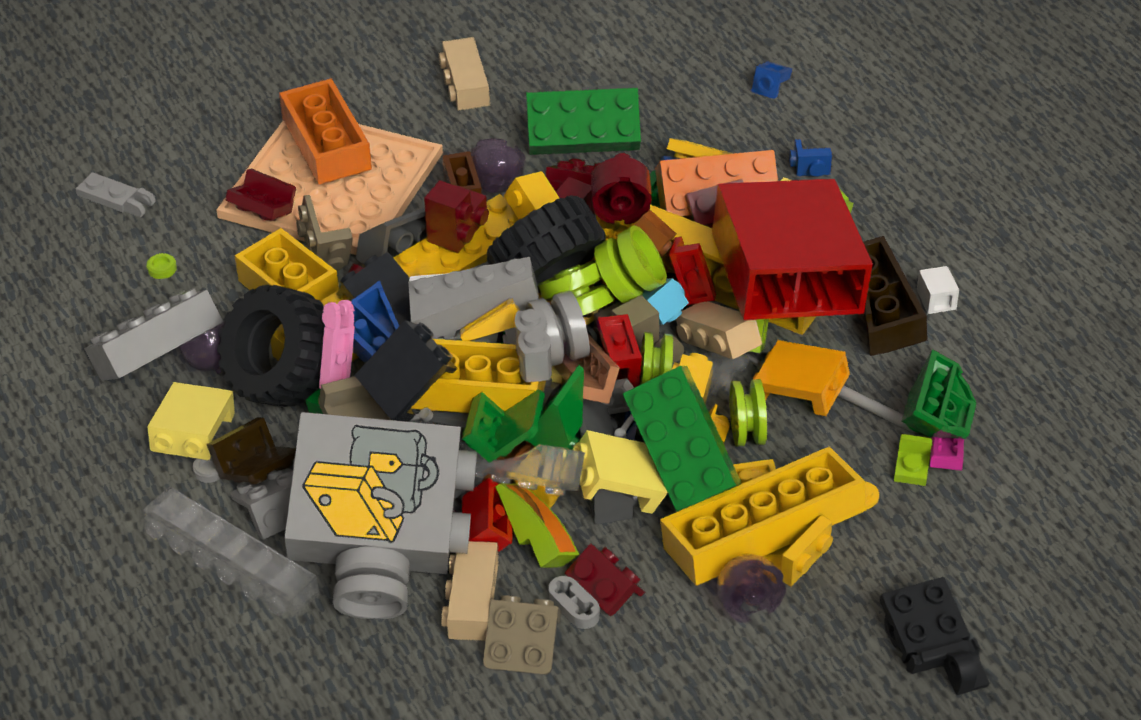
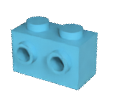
[642,278,689,325]

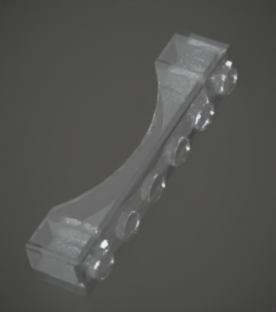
[413,419,585,496]

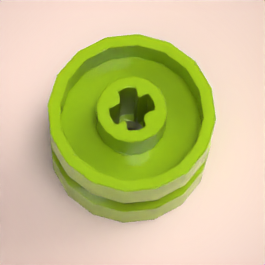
[594,225,667,303]
[537,260,615,315]

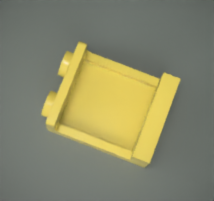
[147,382,235,460]
[572,430,668,514]

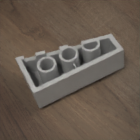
[408,257,539,340]

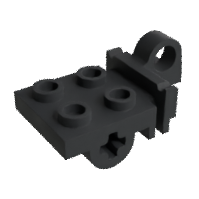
[879,577,990,695]

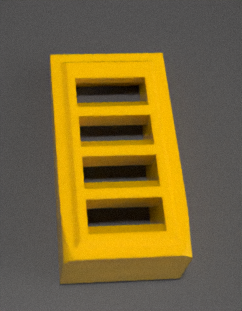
[459,298,520,341]

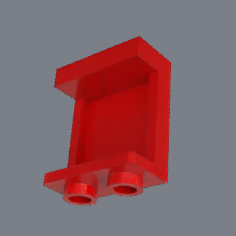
[597,314,642,388]

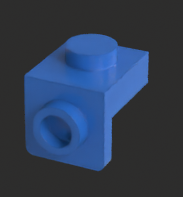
[789,139,832,177]

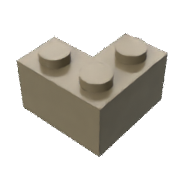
[593,295,659,352]

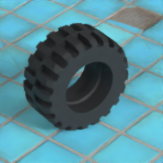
[487,195,606,293]
[217,285,326,407]

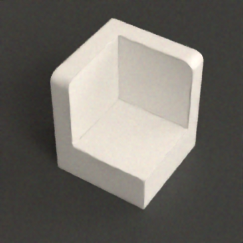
[917,266,959,314]

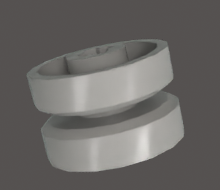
[526,290,590,367]
[333,547,410,619]

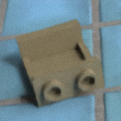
[319,376,391,420]

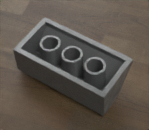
[575,399,638,524]

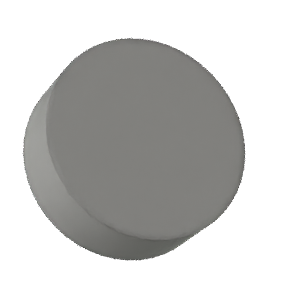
[193,458,220,483]

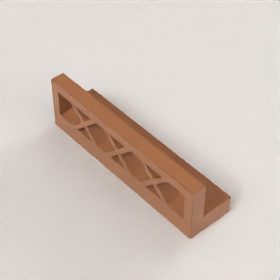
[554,334,619,404]

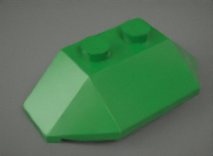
[901,349,977,439]

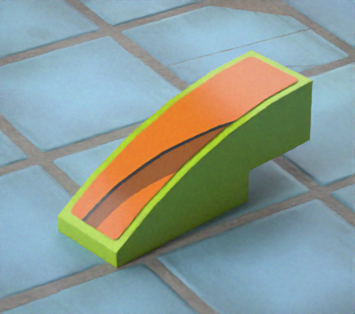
[496,483,579,568]

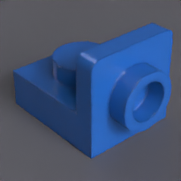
[751,62,792,99]

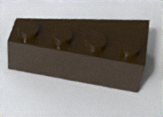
[863,236,927,356]

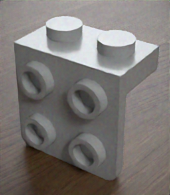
[230,468,293,540]

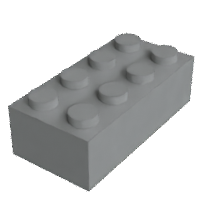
[84,288,223,381]

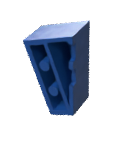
[351,280,399,363]

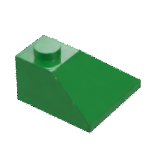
[528,365,584,461]

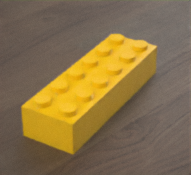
[660,446,866,586]

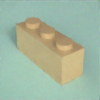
[439,37,490,110]
[676,301,762,359]
[442,541,499,641]

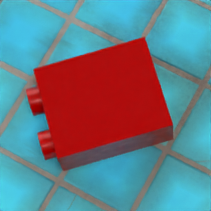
[712,179,873,320]

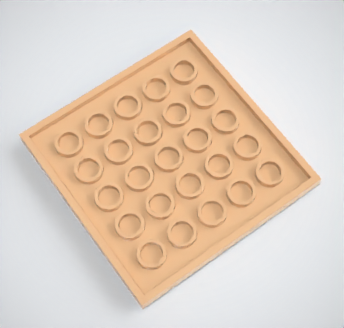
[217,120,443,255]

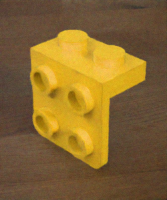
[751,515,833,587]

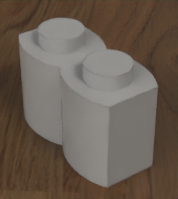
[515,309,552,383]

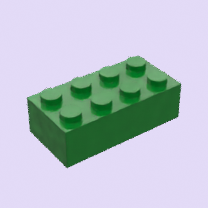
[526,88,641,155]
[622,366,742,512]

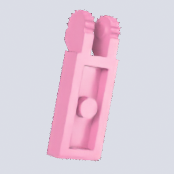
[319,300,355,389]

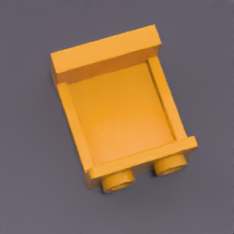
[753,340,850,416]

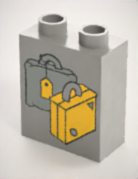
[285,412,477,574]

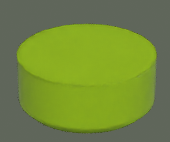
[147,253,177,279]

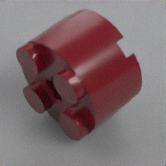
[591,153,652,224]

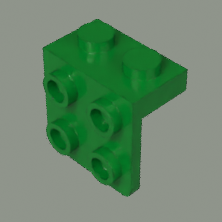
[462,389,545,463]

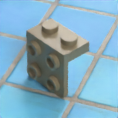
[296,195,353,271]
[483,595,562,675]

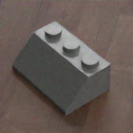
[356,207,427,264]

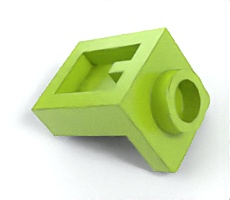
[894,434,932,486]

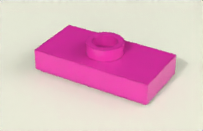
[930,437,964,471]

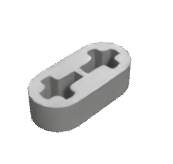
[548,576,600,629]

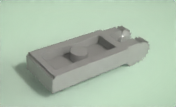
[76,172,156,217]

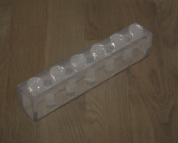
[142,486,319,621]

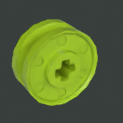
[640,332,673,385]
[729,379,767,447]

